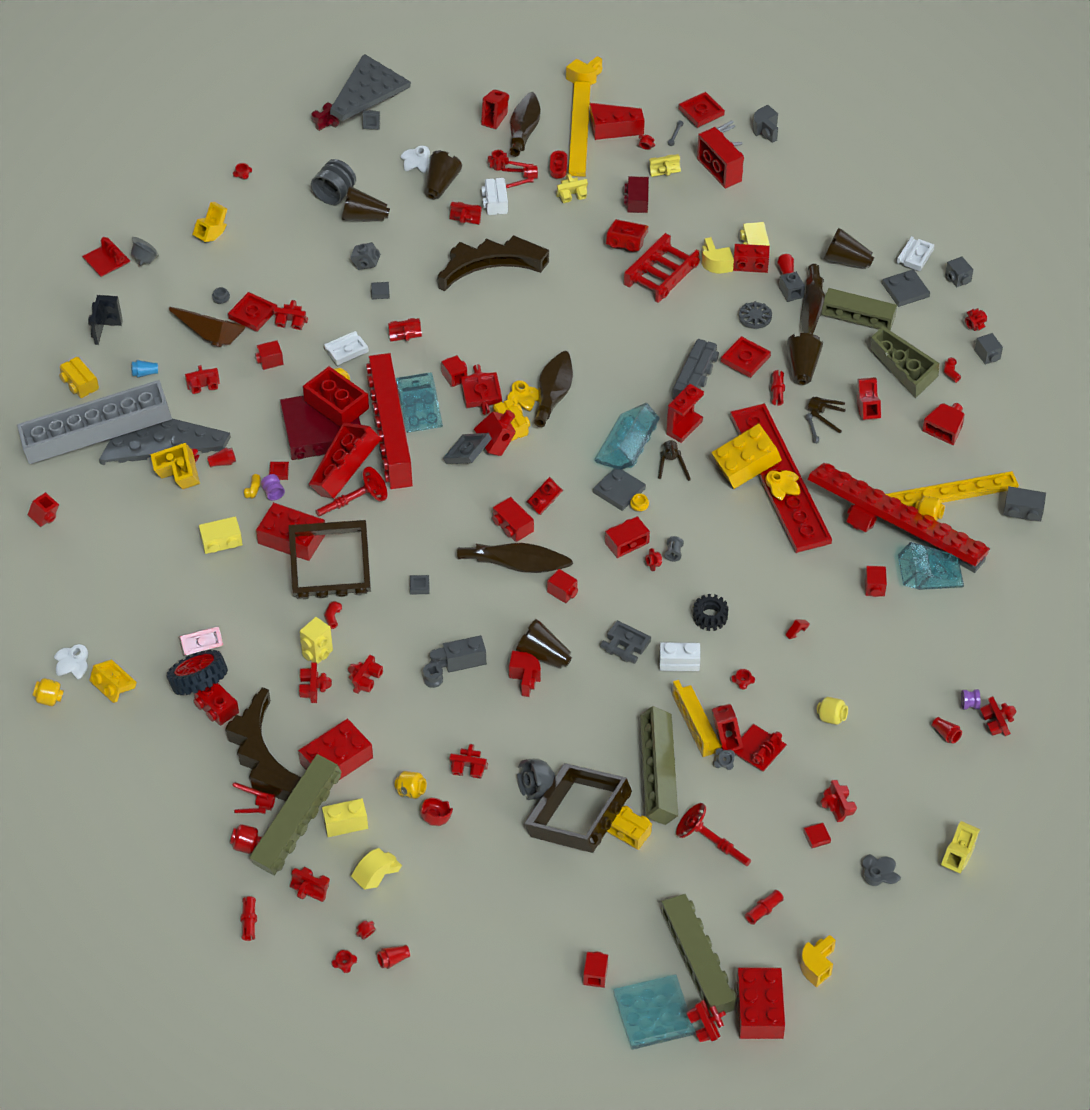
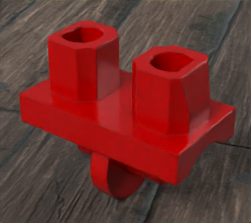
[450,202,482,224]
[274,300,308,330]
[388,318,422,342]
[185,365,220,394]
[526,477,563,515]
[348,655,383,694]
[299,662,332,703]
[980,696,1017,736]
[450,744,488,779]
[820,780,857,822]
[290,867,330,902]
[687,1000,726,1042]

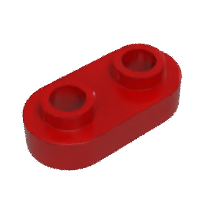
[550,150,567,179]

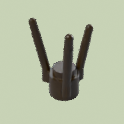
[808,396,846,433]
[658,440,691,481]

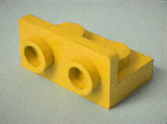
[89,659,137,703]

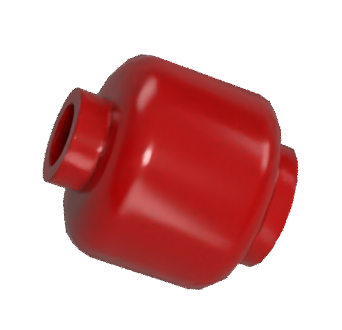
[230,824,262,854]

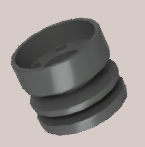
[311,159,356,205]

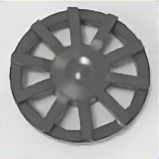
[739,301,772,329]

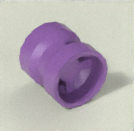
[261,474,285,501]

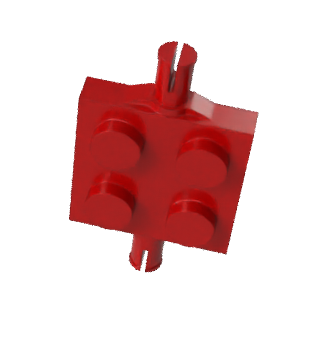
[461,364,502,415]

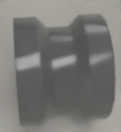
[423,663,443,688]

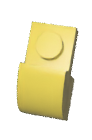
[701,237,734,274]
[941,821,980,873]
[351,848,402,890]

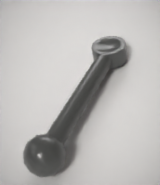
[668,120,684,146]
[806,413,819,444]

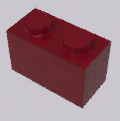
[624,176,649,213]

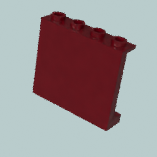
[280,395,361,460]

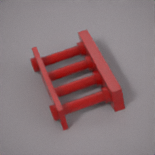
[624,233,700,303]

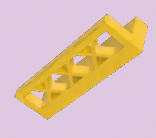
[672,680,722,757]

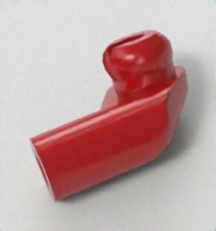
[324,601,342,629]

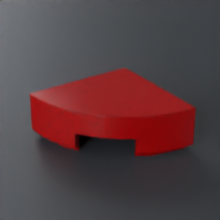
[785,619,810,639]

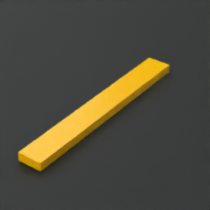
[569,81,591,177]
[886,471,1019,507]

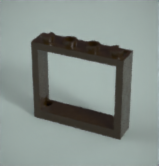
[289,520,371,599]
[525,763,632,853]

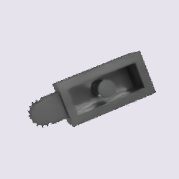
[430,635,487,673]

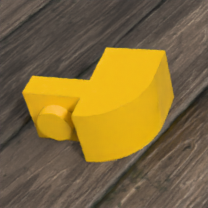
[566,56,602,85]
[192,202,227,242]
[801,935,836,988]

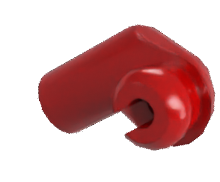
[943,357,961,383]

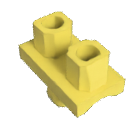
[649,154,681,177]
[556,174,588,203]

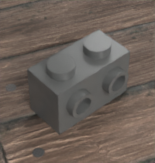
[1003,486,1046,522]

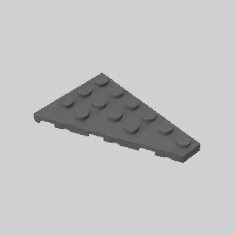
[330,54,411,121]
[99,418,231,465]

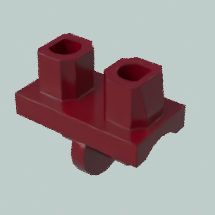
[311,102,339,131]

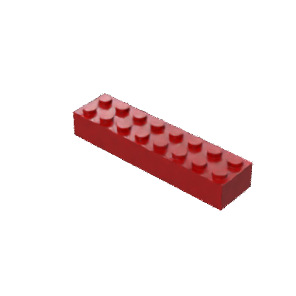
[366,353,413,489]

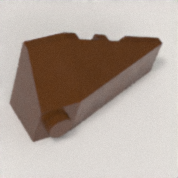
[169,307,245,347]

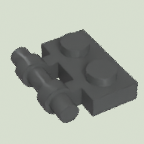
[600,620,651,664]

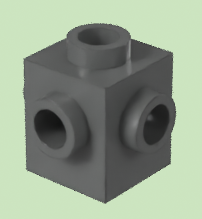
[350,242,381,270]

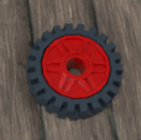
[166,650,228,695]

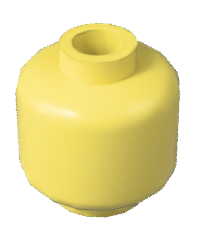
[817,697,848,725]

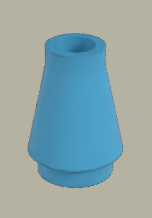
[131,360,158,378]

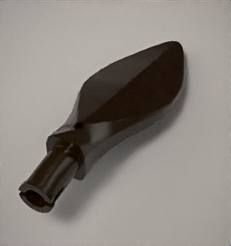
[510,92,541,157]
[801,264,825,334]
[534,351,573,428]
[457,543,573,573]

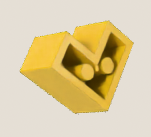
[150,443,200,489]

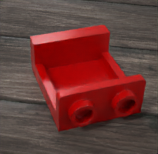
[666,384,704,443]

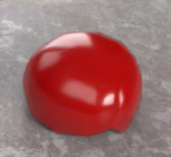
[420,797,453,826]

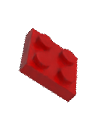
[678,92,725,128]
[228,292,277,332]
[721,336,771,378]

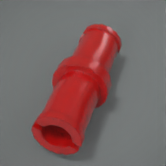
[771,370,785,406]
[745,890,784,925]
[240,896,257,941]

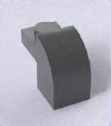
[753,105,778,143]

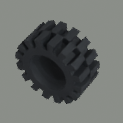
[693,594,729,631]

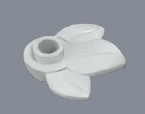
[401,146,430,173]
[54,644,88,680]

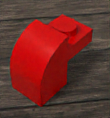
[857,377,881,420]
[509,651,541,697]

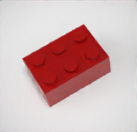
[697,127,744,189]
[303,366,369,427]
[256,502,325,561]
[298,718,373,780]
[737,968,785,1039]

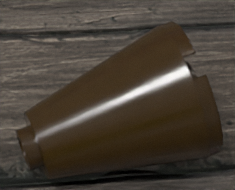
[424,150,463,199]
[342,186,390,221]
[824,228,875,269]
[787,333,823,385]
[516,619,572,669]

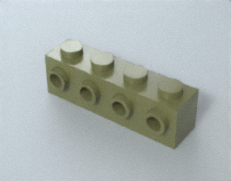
[821,288,897,330]

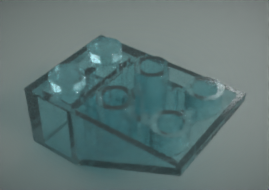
[396,372,443,433]
[898,542,964,590]

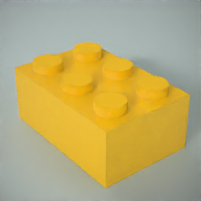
[711,424,782,489]

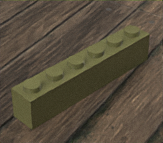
[640,706,678,825]
[249,754,342,876]
[661,893,737,1016]

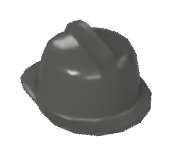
[131,237,159,265]

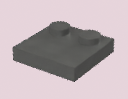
[882,269,930,307]
[443,433,492,464]
[593,466,646,511]

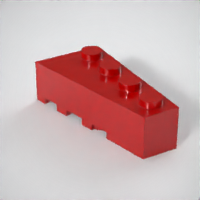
[309,423,382,499]

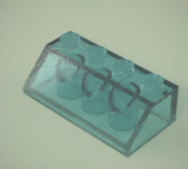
[595,402,660,470]

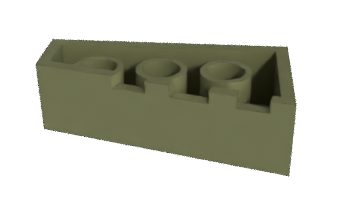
[871,326,939,399]

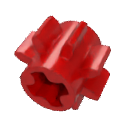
[488,150,509,171]
[965,308,987,331]

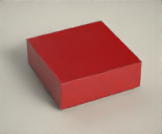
[269,462,289,480]
[804,823,831,849]

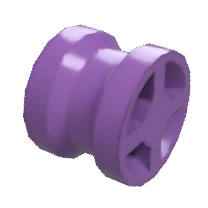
[961,689,981,710]

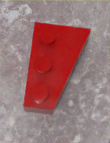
[589,103,645,140]

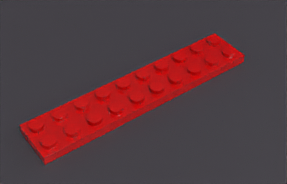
[730,403,832,553]
[807,463,990,567]

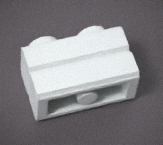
[482,178,508,215]
[660,642,700,671]

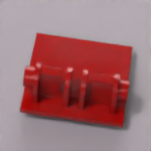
[82,237,130,277]
[734,724,787,772]

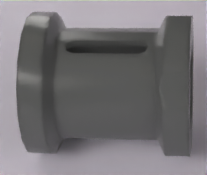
[664,536,684,562]

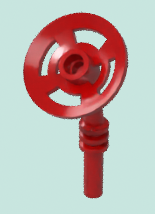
[316,467,388,517]
[676,803,751,866]

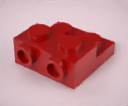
[606,219,649,252]

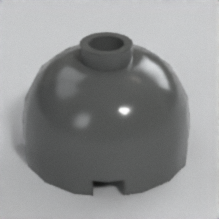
[517,758,555,800]

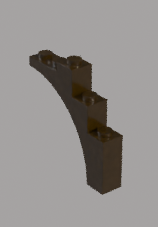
[437,235,549,291]
[225,687,302,801]

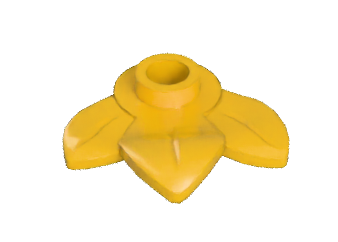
[507,380,539,411]
[766,470,800,501]

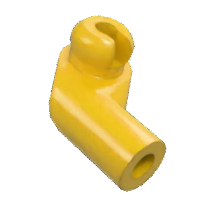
[244,474,261,499]

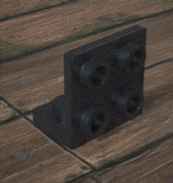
[88,295,123,345]

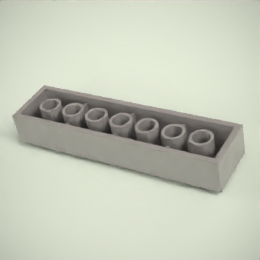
[17,380,172,464]

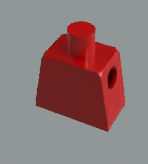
[481,89,509,129]
[922,403,965,446]
[474,410,516,456]
[712,704,743,751]

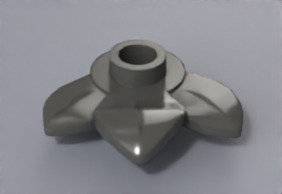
[862,854,901,886]

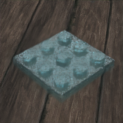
[614,974,695,1050]

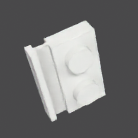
[897,236,935,271]
[324,331,369,365]

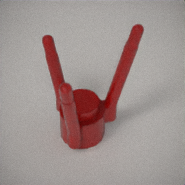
[502,161,538,188]
[232,782,275,814]

